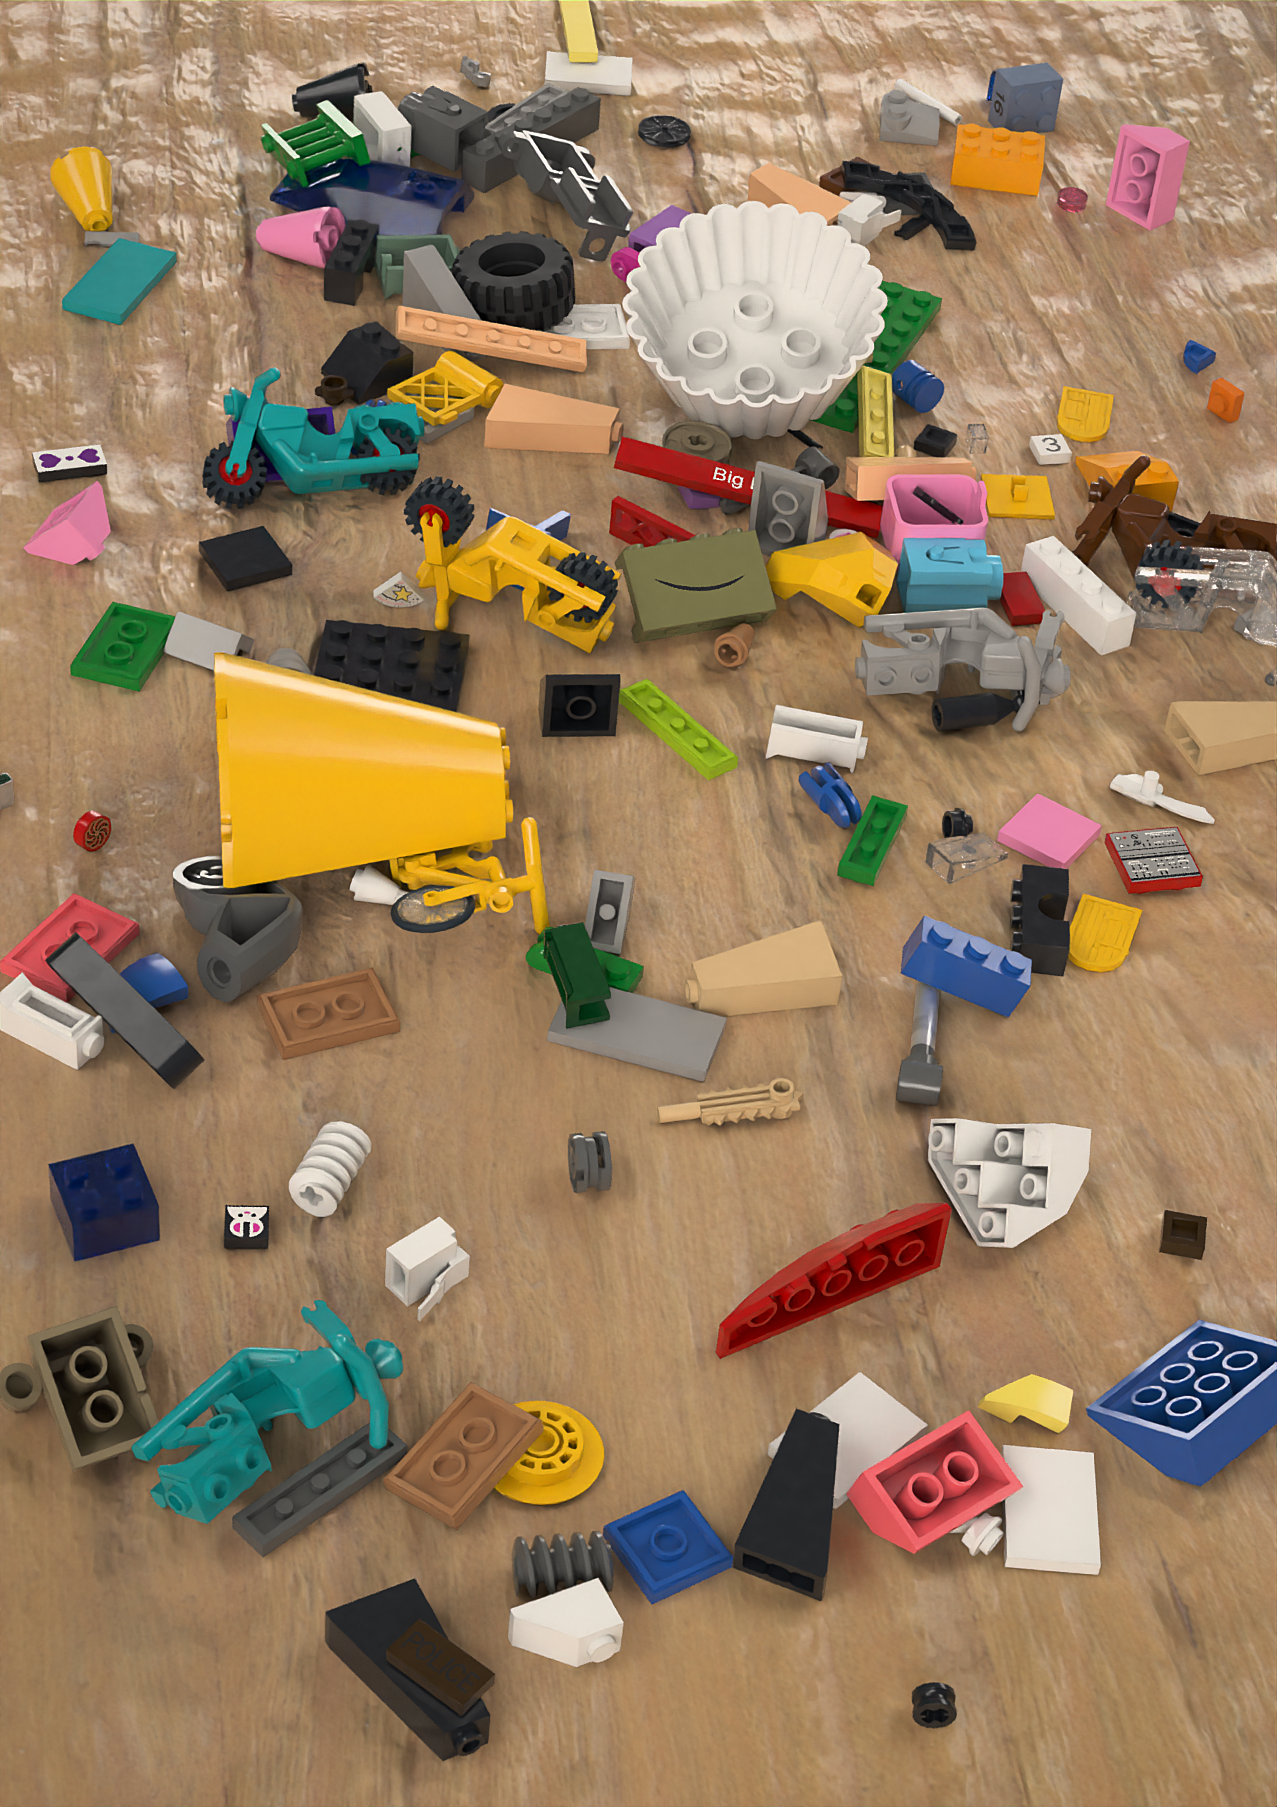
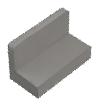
[164,611,254,670]

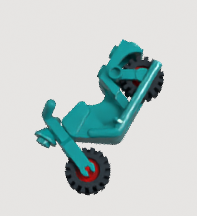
[202,367,424,509]

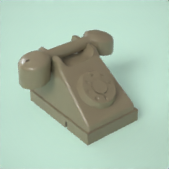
[0,1306,159,1472]

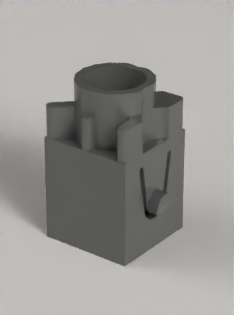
[398,86,488,172]

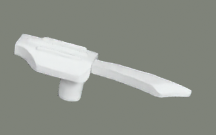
[1110,771,1215,824]

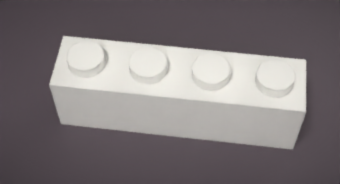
[1021,536,1137,655]

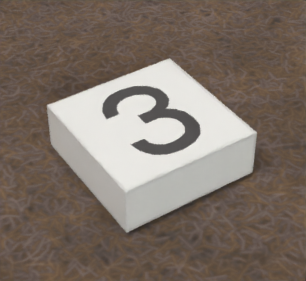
[1029,434,1072,465]

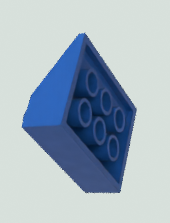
[1086,1320,1277,1487]

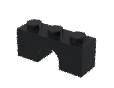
[324,219,380,306]
[1010,864,1070,976]

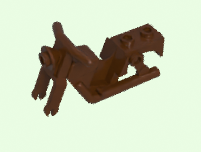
[1072,455,1277,603]

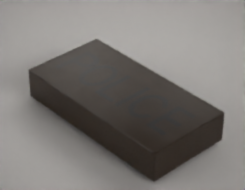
[386,1619,495,1716]

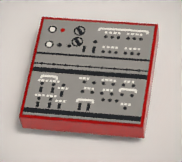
[1104,826,1203,894]

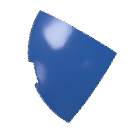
[109,952,188,1033]

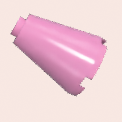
[256,206,346,270]

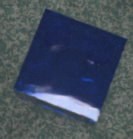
[48,1143,160,1262]

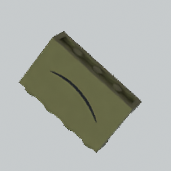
[615,528,777,643]

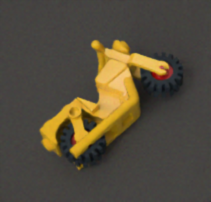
[404,476,622,653]

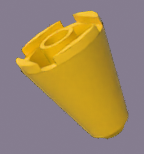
[50,146,113,232]

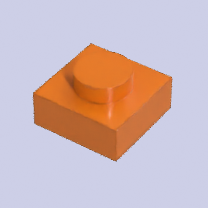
[1207,377,1245,423]

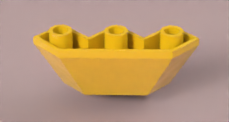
[765,532,898,628]

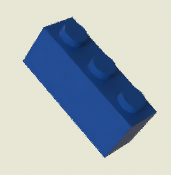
[900,915,1032,1018]

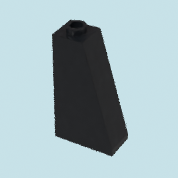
[733,1408,840,1601]
[325,1578,490,1761]

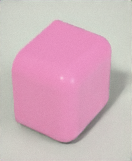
[880,475,988,573]

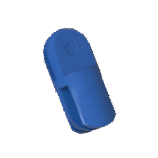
[798,762,862,828]

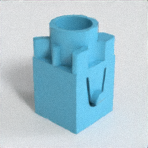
[896,538,1003,613]

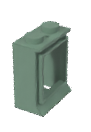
[374,235,460,300]

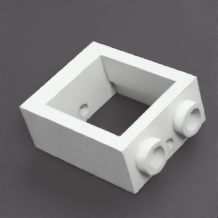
[354,91,411,185]

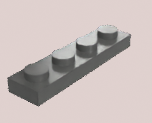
[232,1422,407,1557]

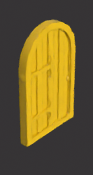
[1056,386,1114,442]
[1068,893,1142,972]

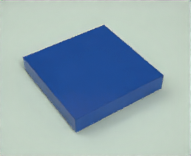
[603,1490,734,1604]

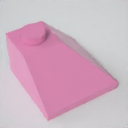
[23,481,111,565]

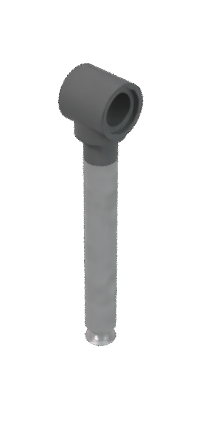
[896,980,943,1106]

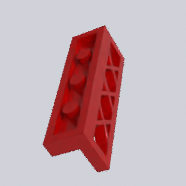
[609,496,695,547]

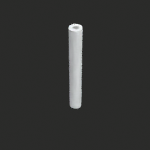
[894,79,963,126]

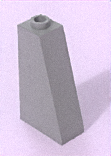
[402,245,486,361]

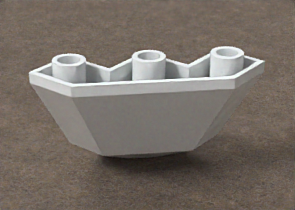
[928,1118,1091,1248]

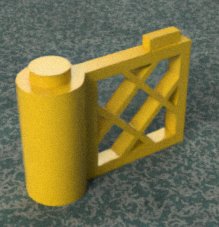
[387,350,504,426]

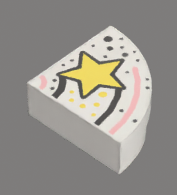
[373,572,424,607]

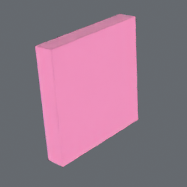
[997,793,1102,869]

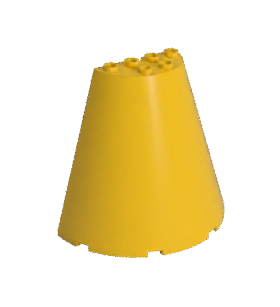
[214,652,513,888]

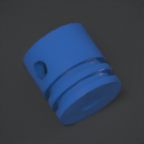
[892,360,944,413]

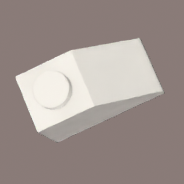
[508,1578,624,1667]

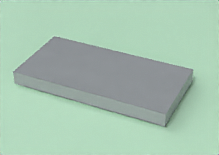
[547,987,727,1082]

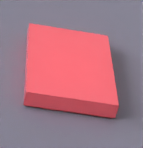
[0,893,139,1003]

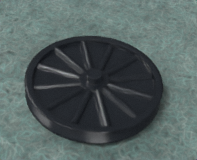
[638,115,691,147]

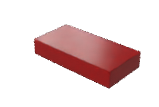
[999,571,1046,626]

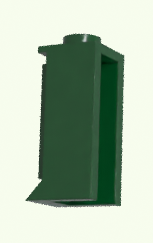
[543,922,611,1029]

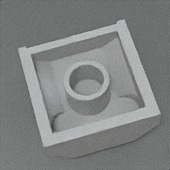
[880,90,939,146]

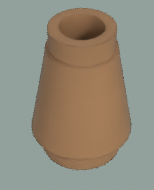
[714,623,755,667]

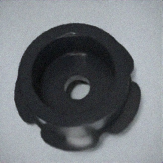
[942,808,973,845]

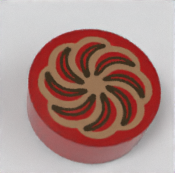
[73,810,111,852]

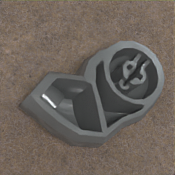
[173,856,303,1002]

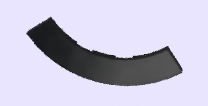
[841,161,977,250]

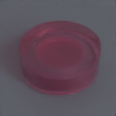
[1057,187,1088,212]

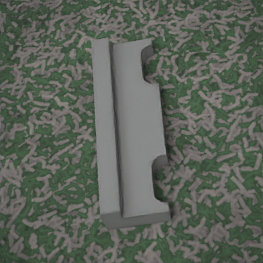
[85,231,139,247]

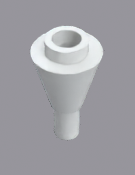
[349,864,424,913]

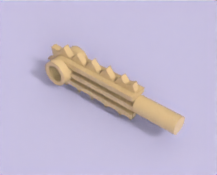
[657,1078,804,1126]

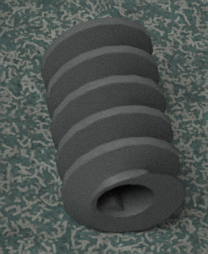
[512,1530,614,1598]

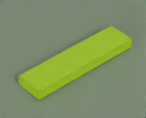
[619,679,739,781]

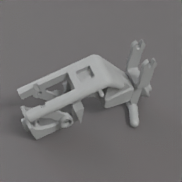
[855,607,1071,732]

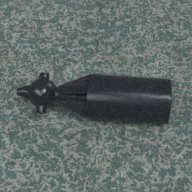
[932,690,1040,732]

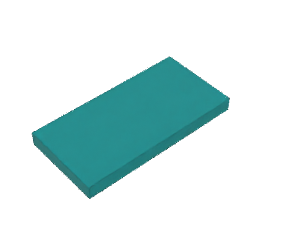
[62,238,177,325]

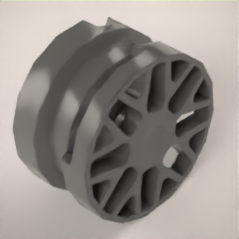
[568,1131,612,1193]

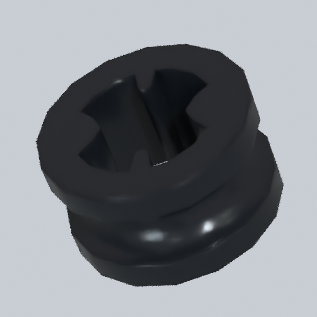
[911,1682,957,1728]

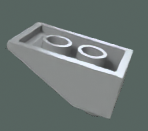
[748,461,828,556]

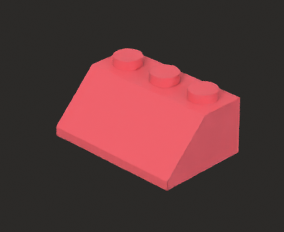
[846,1410,1023,1554]

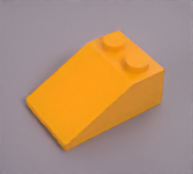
[1075,451,1179,512]

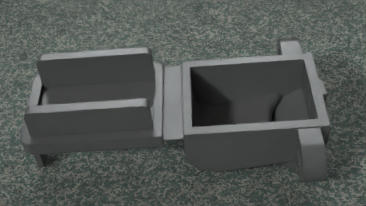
[498,130,633,261]

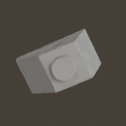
[585,870,636,955]

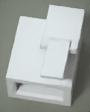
[837,194,901,246]
[385,1217,470,1321]

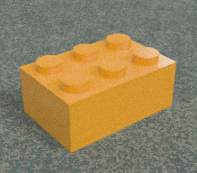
[950,124,1045,196]

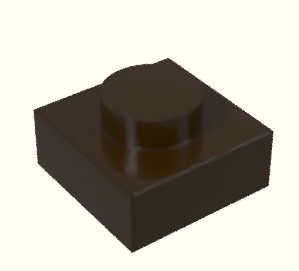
[1159,1210,1207,1260]

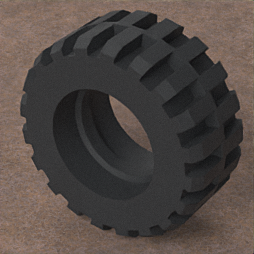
[452,231,576,332]

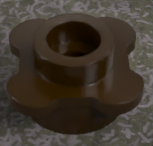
[315,375,354,405]

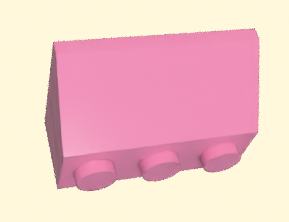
[1106,124,1190,230]

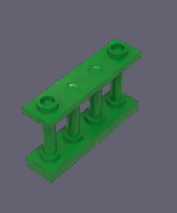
[260,100,371,187]

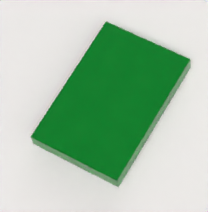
[70,602,176,692]

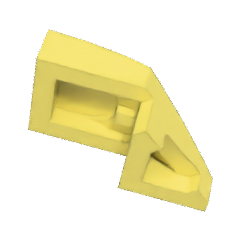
[978,1374,1073,1434]

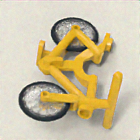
[389,817,550,934]

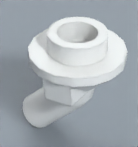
[950,1513,1004,1556]

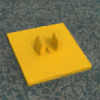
[980,474,1055,520]

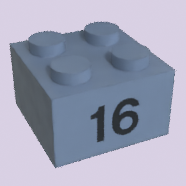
[988,62,1063,133]

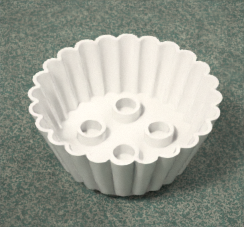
[622,201,888,439]

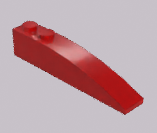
[716,1203,952,1359]

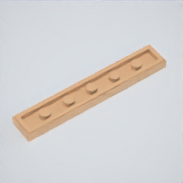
[396,306,587,372]

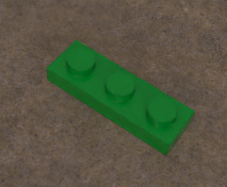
[837,795,908,886]

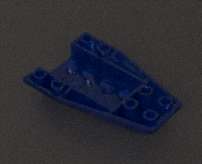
[270,159,475,236]

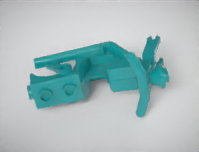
[131,1300,404,1524]

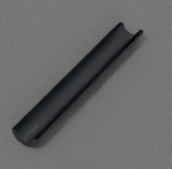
[787,429,823,449]

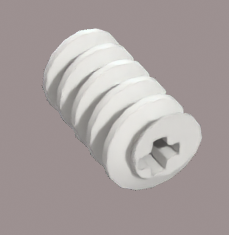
[289,1121,371,1217]

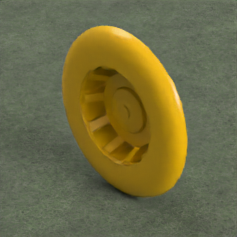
[494,1400,604,1505]

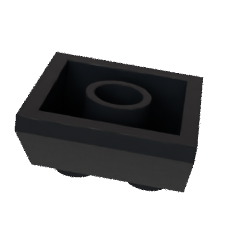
[321,321,414,405]
[538,674,621,737]

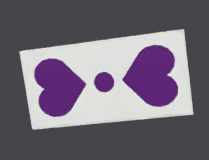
[32,445,107,482]

